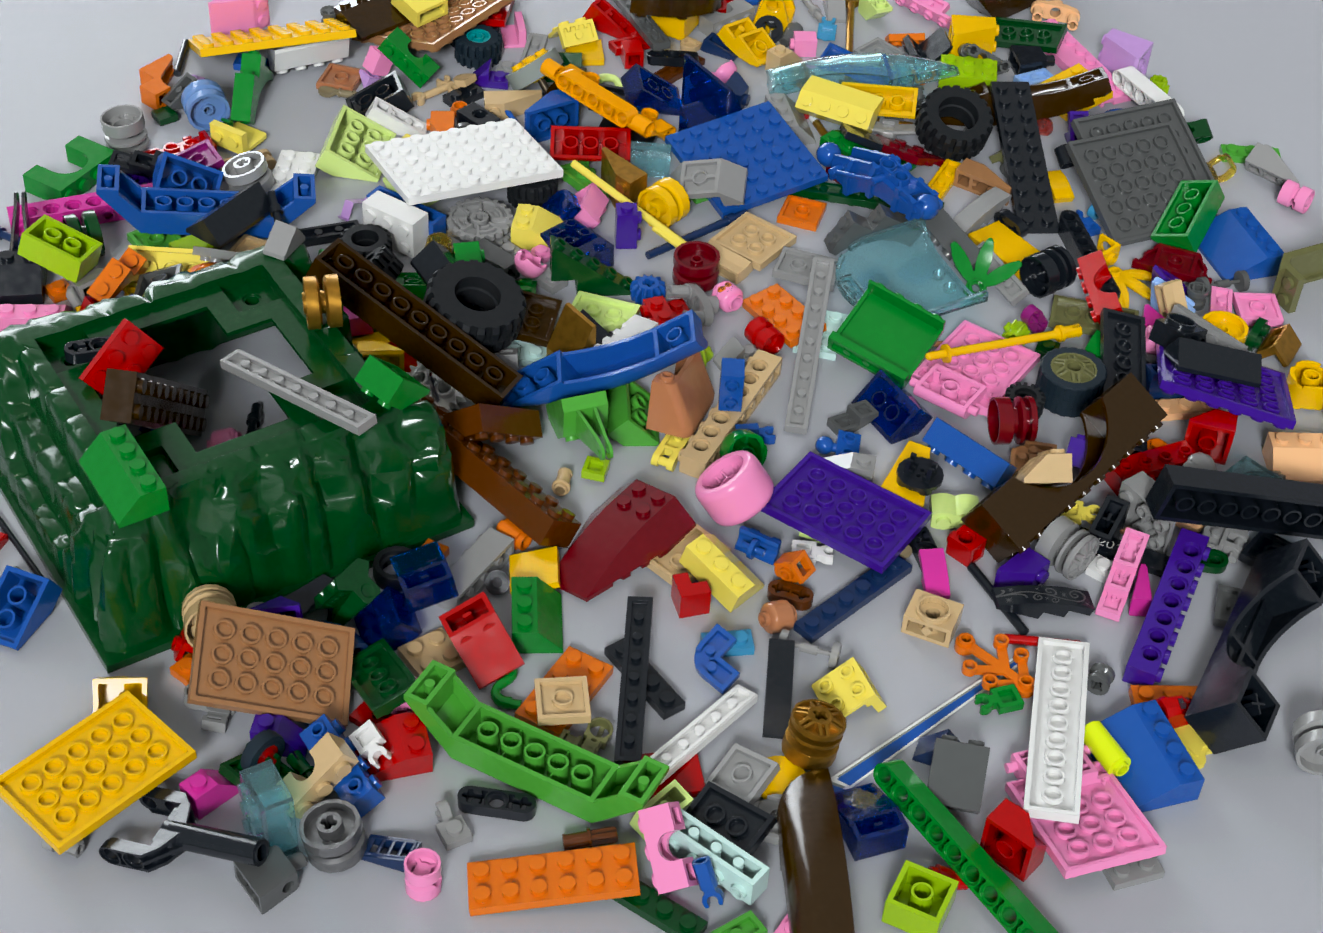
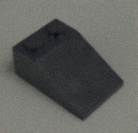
[345,71,414,116]

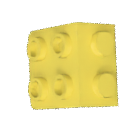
[209,119,267,154]

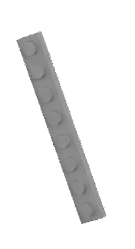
[220,349,377,436]

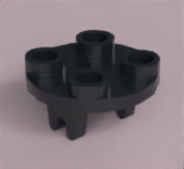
[896,452,944,496]

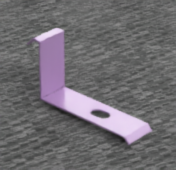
[338,197,367,221]

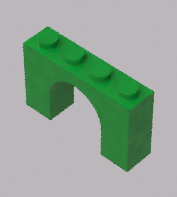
[23,135,113,200]

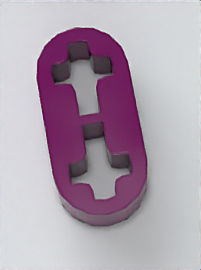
[1020,304,1048,334]

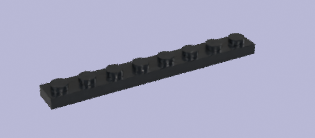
[614,596,653,765]

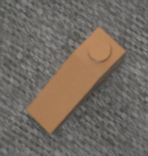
[953,158,1012,206]

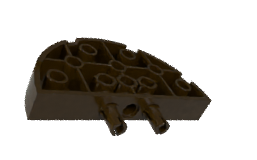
[630,0,723,20]

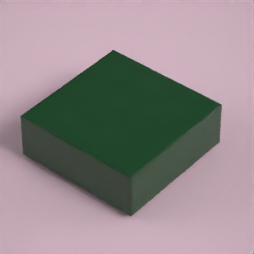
[151,106,179,126]

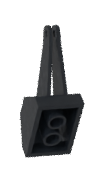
[0,191,48,304]

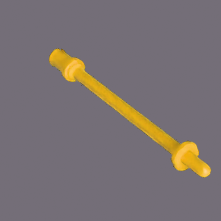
[925,323,1082,363]

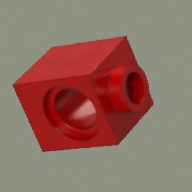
[946,525,987,567]

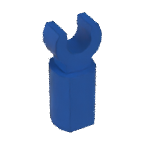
[692,856,725,908]

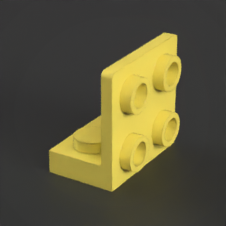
[548,17,599,49]
[811,657,887,717]

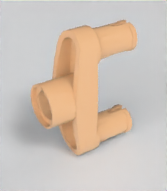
[1031,0,1080,31]

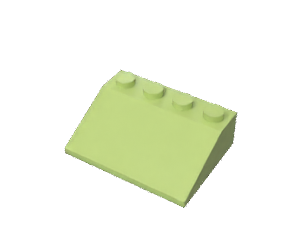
[315,105,396,182]

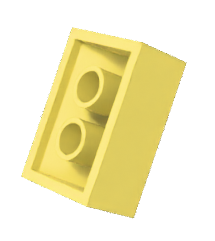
[679,534,764,613]

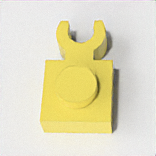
[1060,501,1100,525]

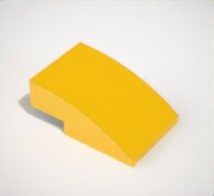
[717,17,776,67]

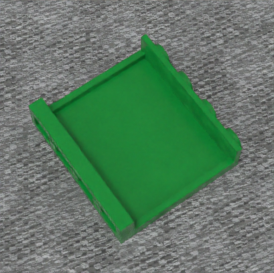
[827,280,946,390]

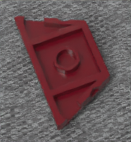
[876,134,946,167]
[1131,243,1212,284]

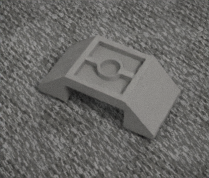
[669,158,748,206]

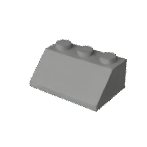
[765,93,816,145]

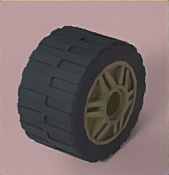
[1035,347,1107,418]

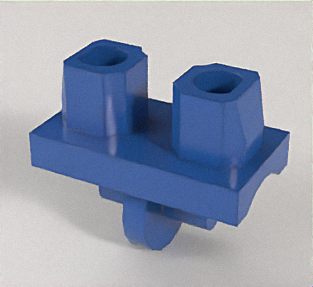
[734,526,782,565]

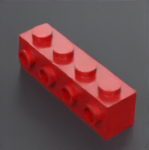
[1104,440,1196,496]

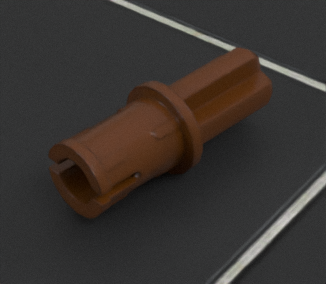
[562,826,618,851]

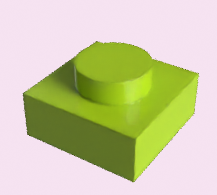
[581,456,610,482]

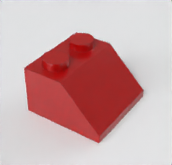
[1184,409,1238,465]

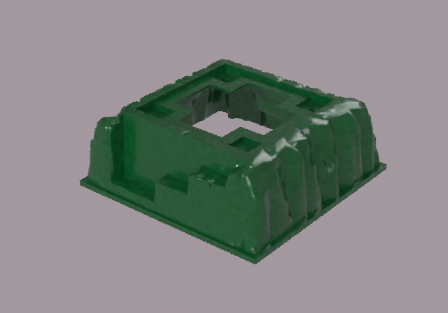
[0,244,474,674]

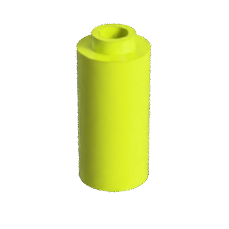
[1084,721,1131,776]

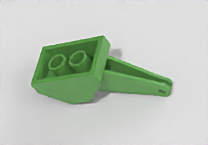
[546,390,613,460]

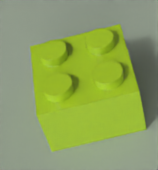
[881,860,959,933]

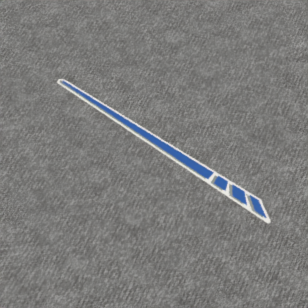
[775,656,1022,822]

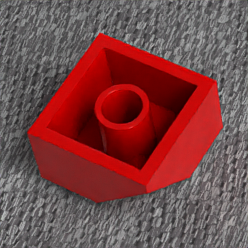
[980,798,1047,882]

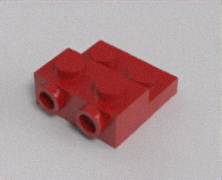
[640,295,689,325]

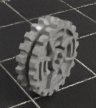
[446,197,513,247]

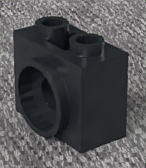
[1148,313,1208,348]

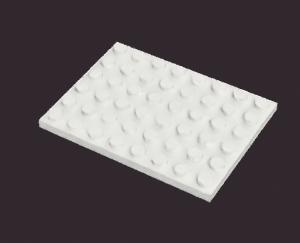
[365,118,563,206]

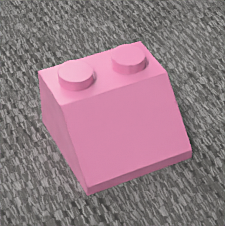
[557,183,609,232]

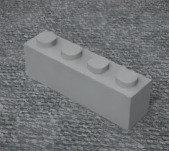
[431,527,514,611]

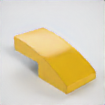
[1048,170,1074,203]

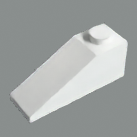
[365,97,427,136]

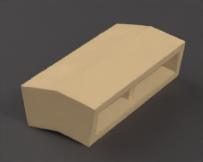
[708,240,753,284]
[1154,279,1188,318]

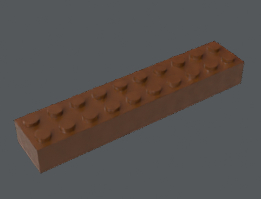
[416,395,581,548]

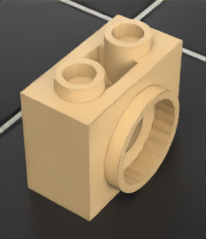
[901,589,964,648]

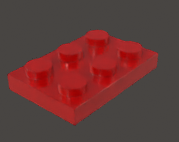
[79,318,163,396]

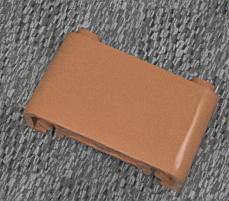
[646,352,715,438]

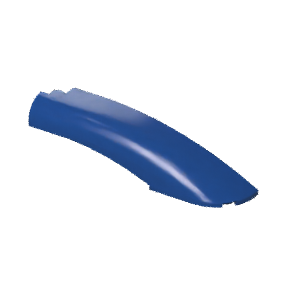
[501,309,708,407]

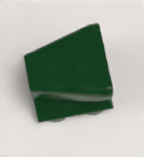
[314,558,381,625]

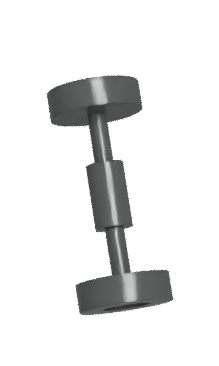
[1195,270,1250,297]

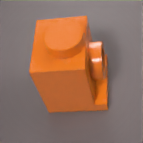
[774,550,816,584]

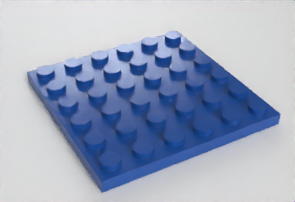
[665,101,828,219]

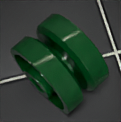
[62,209,105,256]

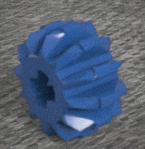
[630,274,666,305]

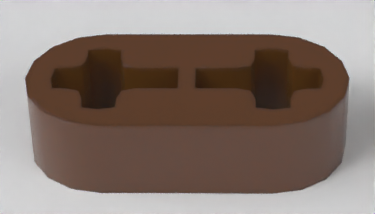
[767,580,814,611]

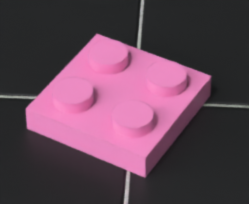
[1232,292,1284,327]

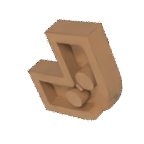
[1009,441,1057,477]

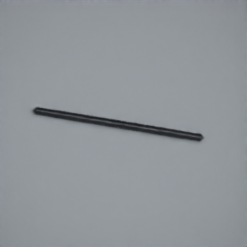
[0,516,44,577]

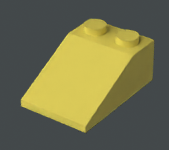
[511,203,579,251]

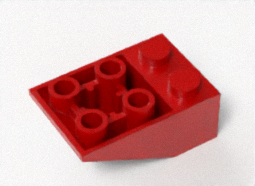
[439,591,525,690]

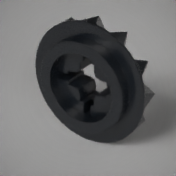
[755,15,783,43]

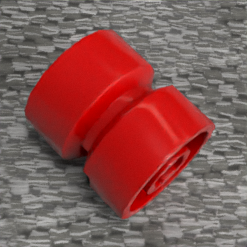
[744,316,785,355]

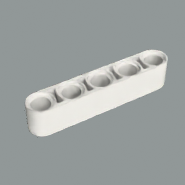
[1112,66,1185,116]

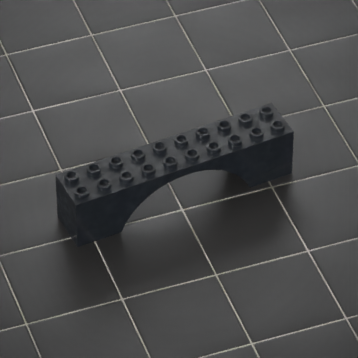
[1184,538,1323,754]

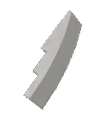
[953,186,1012,235]

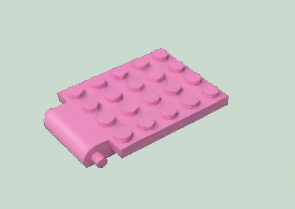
[909,320,1041,419]
[1004,744,1167,879]

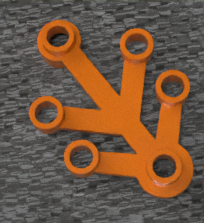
[954,633,1035,698]

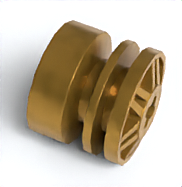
[781,699,847,770]

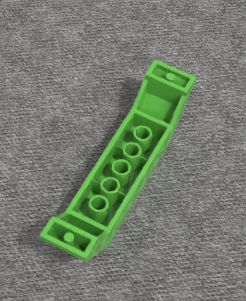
[404,660,669,823]

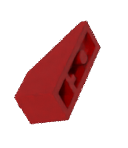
[583,0,640,39]

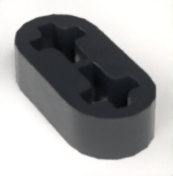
[994,209,1028,238]

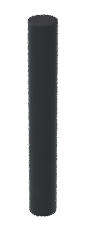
[173,39,189,77]

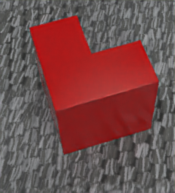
[671,572,711,618]

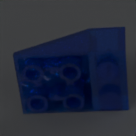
[540,218,614,267]
[389,541,459,613]
[834,783,909,861]

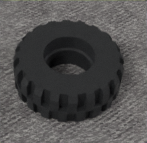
[423,260,526,353]

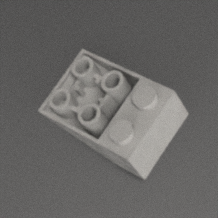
[1118,471,1176,555]

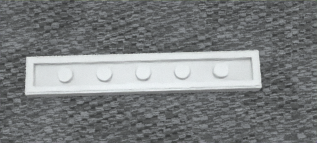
[650,684,758,785]

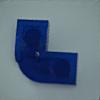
[542,189,581,224]

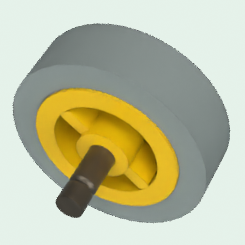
[505,47,564,95]

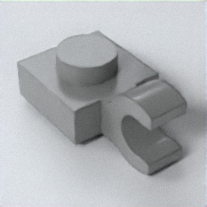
[435,799,473,851]

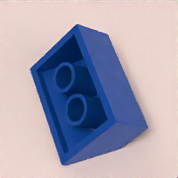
[153,151,224,190]

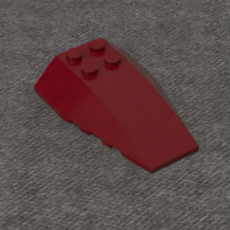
[559,479,696,602]

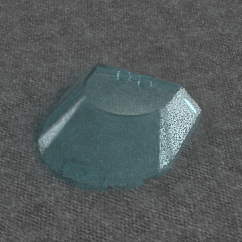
[835,218,988,316]

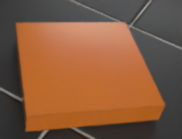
[777,195,827,232]

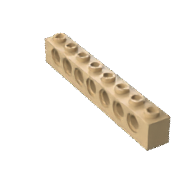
[677,349,782,479]

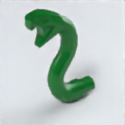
[490,668,522,710]

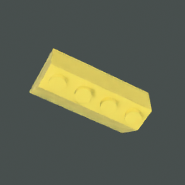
[795,75,884,133]

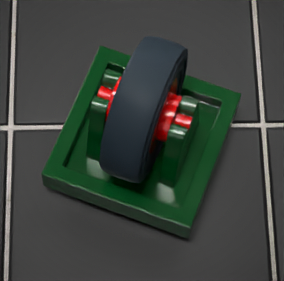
[218,729,297,802]

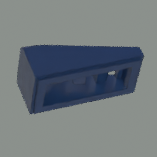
[700,32,738,61]
[361,834,422,872]

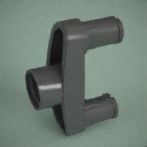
[958,43,1011,74]

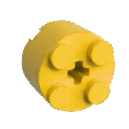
[1286,360,1323,410]

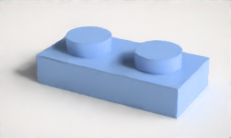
[1013,68,1054,85]

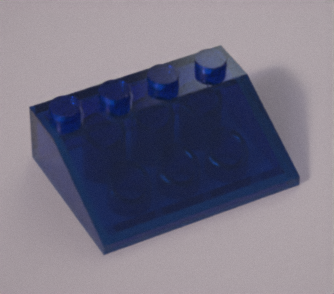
[681,53,742,123]

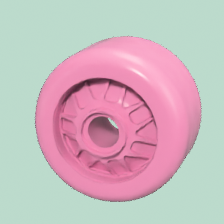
[695,450,774,526]

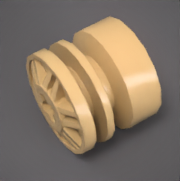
[181,584,237,647]

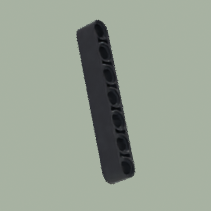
[1058,210,1121,299]

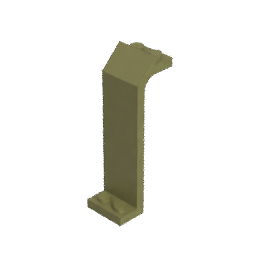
[1271,243,1323,314]

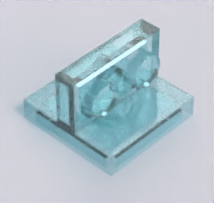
[630,141,672,178]

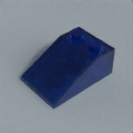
[621,63,684,116]

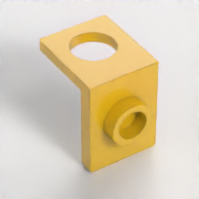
[1097,233,1121,266]

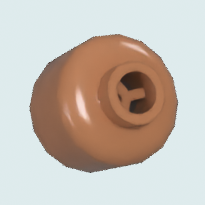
[758,599,797,634]

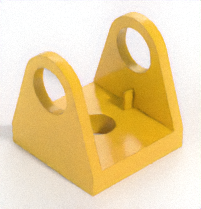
[753,0,795,32]

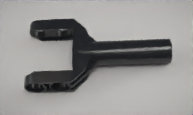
[99,787,269,873]

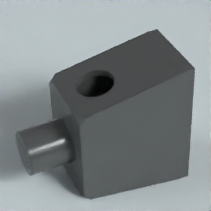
[233,845,307,915]

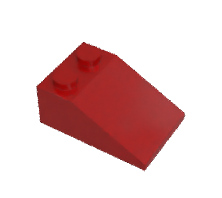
[355,711,433,782]

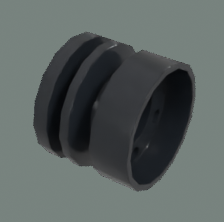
[1019,245,1077,298]

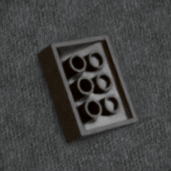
[333,0,411,42]

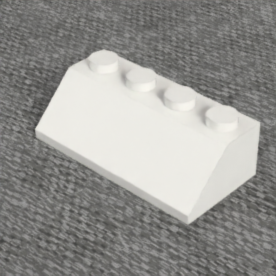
[266,38,350,74]

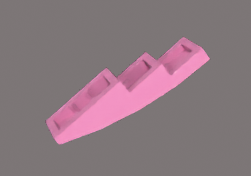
[1095,527,1150,622]

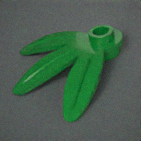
[950,238,1022,299]

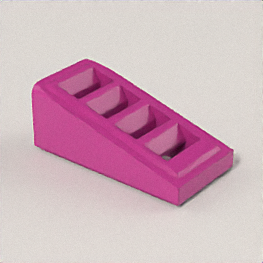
[1129,564,1152,617]

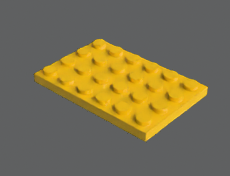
[0,690,197,855]

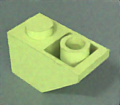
[858,0,893,20]

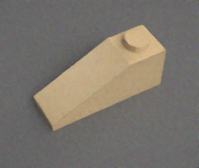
[484,90,542,120]

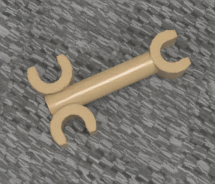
[411,75,460,106]

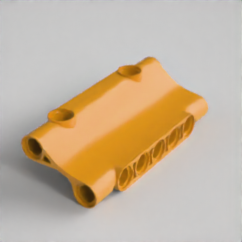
[540,58,676,141]

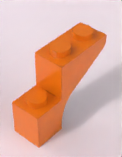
[139,54,174,110]
[86,247,149,302]

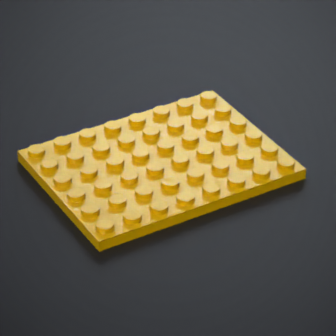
[188,18,357,57]

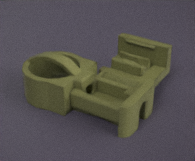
[559,717,613,755]

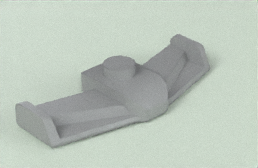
[872,118,916,139]

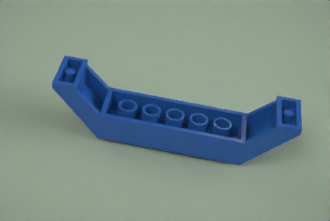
[96,164,316,239]

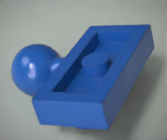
[815,430,861,455]

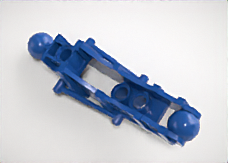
[816,142,943,221]

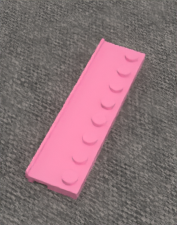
[1041,19,1132,108]

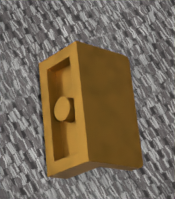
[1257,324,1302,367]

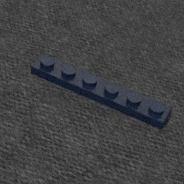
[793,556,913,644]

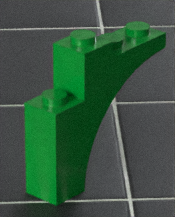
[230,51,274,125]

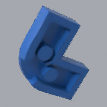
[694,624,740,695]

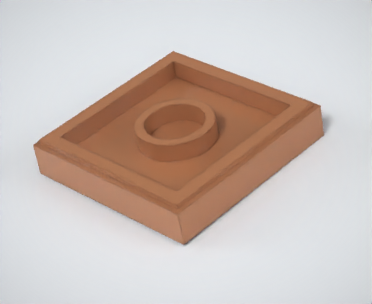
[316,63,362,91]

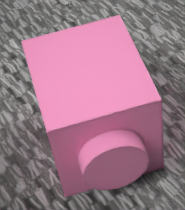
[789,31,818,57]
[362,45,393,76]

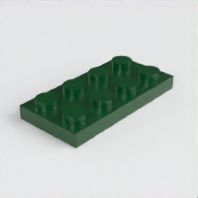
[994,17,1067,54]
[351,638,416,719]

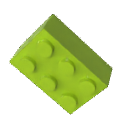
[937,54,997,89]
[17,214,103,283]

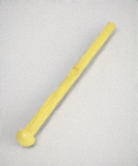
[570,160,687,248]

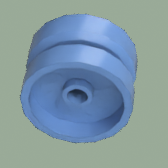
[181,79,231,131]

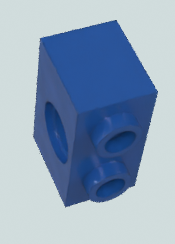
[718,358,745,412]

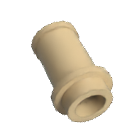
[552,467,573,496]

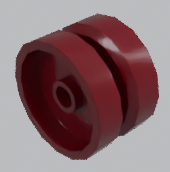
[672,241,720,292]

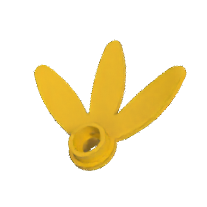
[1108,266,1152,308]

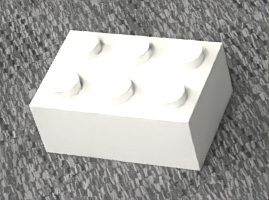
[362,191,429,258]

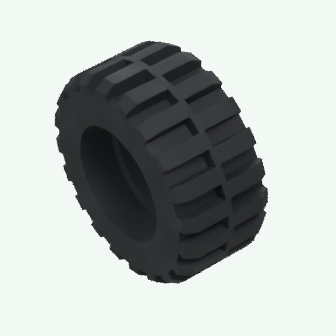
[915,85,994,162]

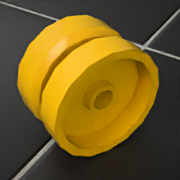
[637,177,690,228]
[1202,311,1249,344]

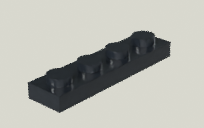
[604,638,685,720]

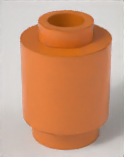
[496,518,532,551]

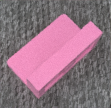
[500,11,526,48]

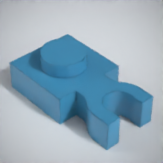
[817,17,837,41]

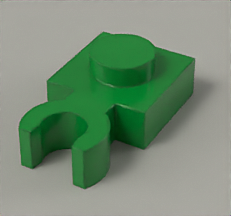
[974,684,1024,715]

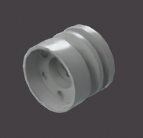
[100,104,149,155]
[1035,515,1100,580]

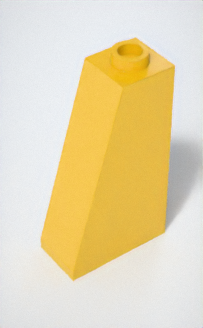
[881,440,931,508]

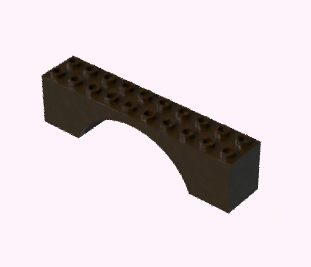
[961,372,1167,563]

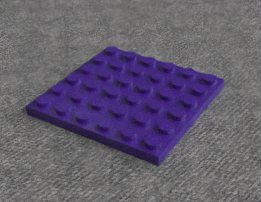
[1155,343,1296,430]

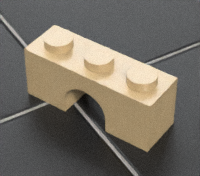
[272,732,359,819]

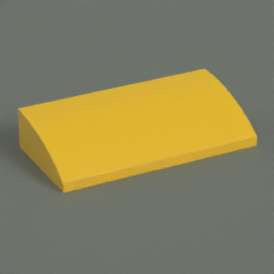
[841,82,918,119]

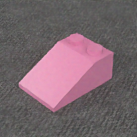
[208,0,270,35]

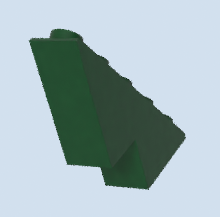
[550,235,633,296]

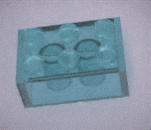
[237,759,299,856]

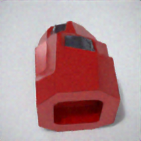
[1156,695,1191,728]

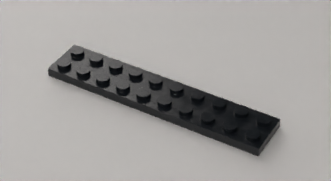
[990,81,1059,234]

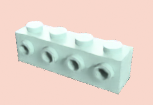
[669,809,770,906]

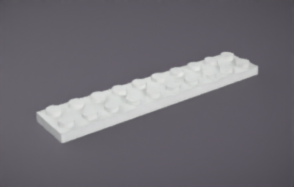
[1023,637,1090,824]

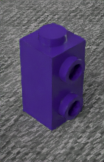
[614,202,642,249]

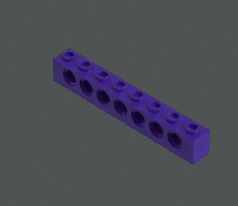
[1122,527,1211,685]

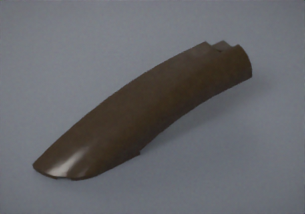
[915,67,1112,126]
[777,768,855,933]

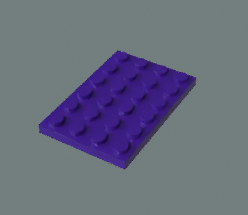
[761,451,932,574]

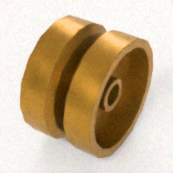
[302,274,343,330]

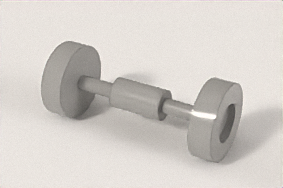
[779,629,842,668]

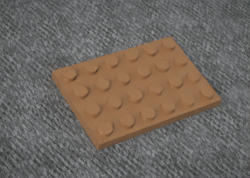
[187,600,355,728]

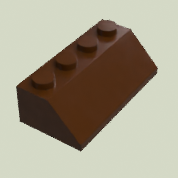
[443,403,543,446]

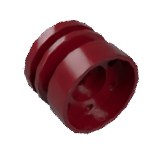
[987,396,1038,445]

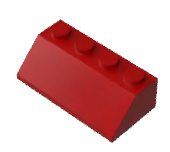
[550,125,631,162]

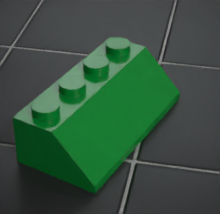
[1150,180,1225,252]
[79,424,170,529]

